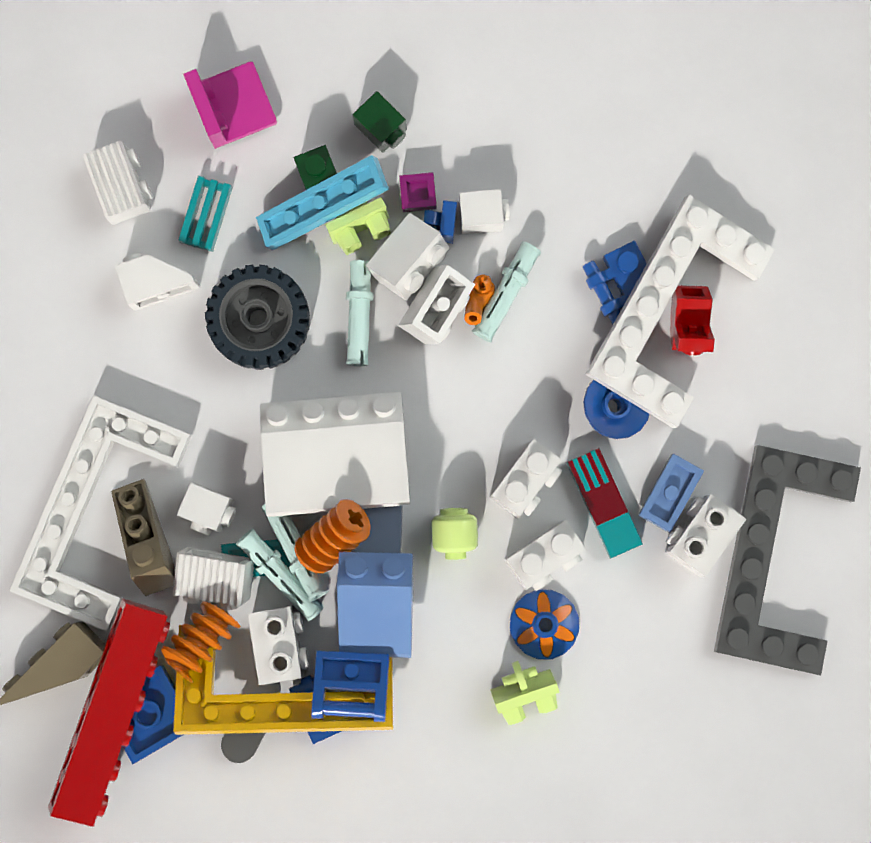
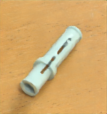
[472,241,542,343]
[346,260,374,366]
[261,504,330,602]
[236,528,324,621]

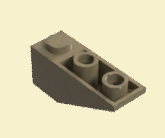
[111,479,175,597]
[0,622,106,705]

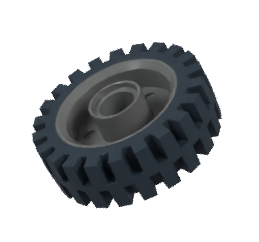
[205,264,310,370]

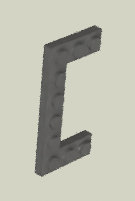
[714,445,861,676]

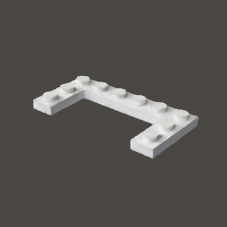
[585,194,775,428]
[9,395,192,631]

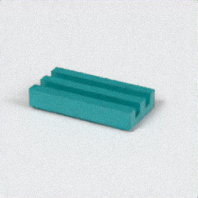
[178,176,233,252]

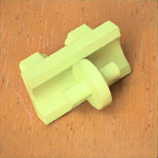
[325,197,391,255]
[490,661,560,725]

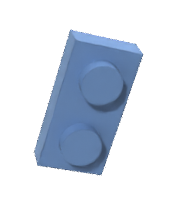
[638,454,704,533]

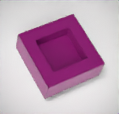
[399,172,437,212]

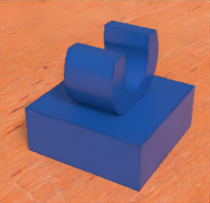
[423,200,457,244]

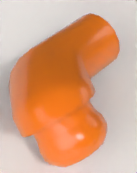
[464,275,495,325]

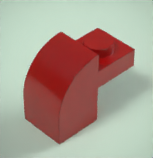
[670,285,715,356]

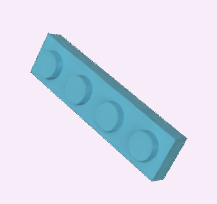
[256,155,389,250]

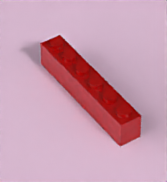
[48,598,170,827]

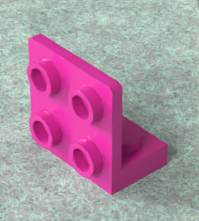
[183,61,277,149]

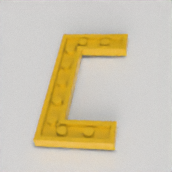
[174,625,393,735]

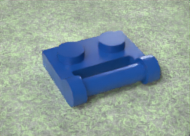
[311,651,390,722]

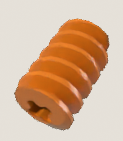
[294,499,371,573]
[161,601,241,683]

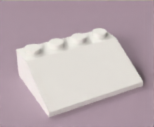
[260,392,410,517]

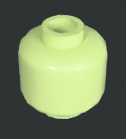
[431,508,478,560]

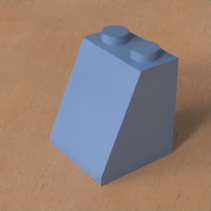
[337,552,414,658]

